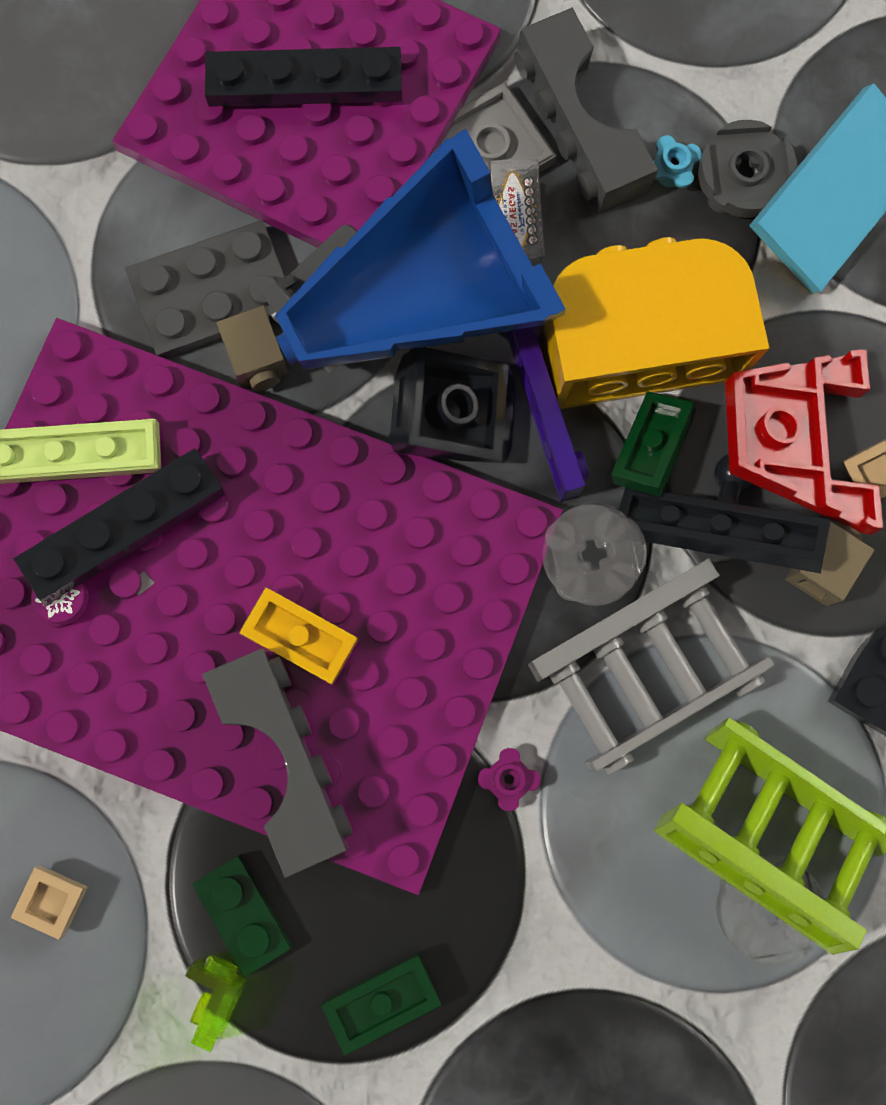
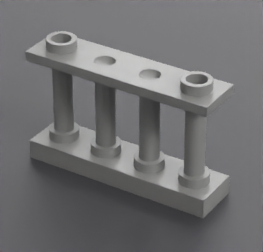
[528,558,775,775]

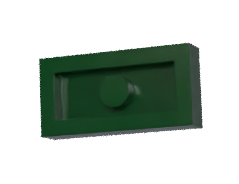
[611,391,696,497]
[192,854,292,978]
[321,952,442,1056]

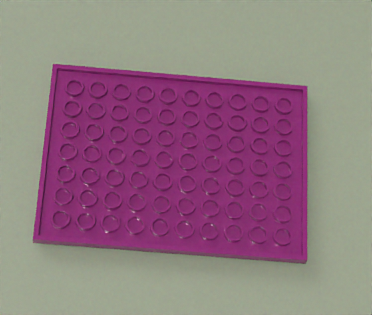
[0,317,563,895]

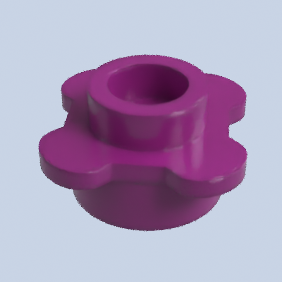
[478,748,540,811]

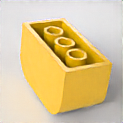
[540,237,769,409]

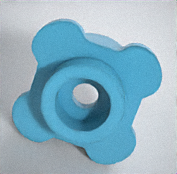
[653,135,702,188]

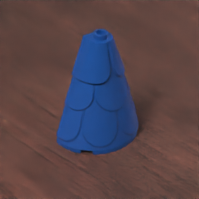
[275,129,566,370]

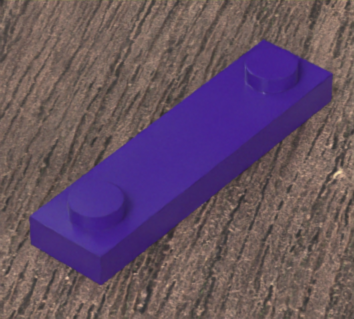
[505,326,589,502]

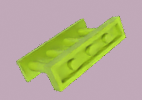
[654,717,886,955]

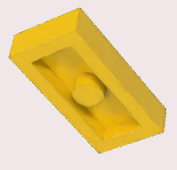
[239,587,358,685]

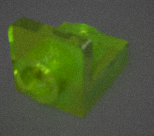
[185,955,247,1052]

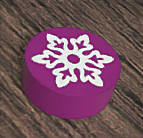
[31,583,89,625]

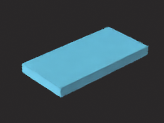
[749,83,886,294]

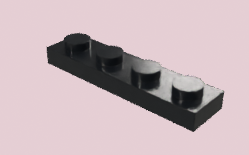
[205,47,402,107]
[13,448,225,606]

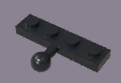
[614,454,831,574]

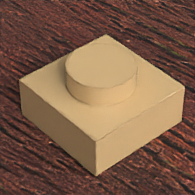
[841,439,886,499]
[11,865,88,940]

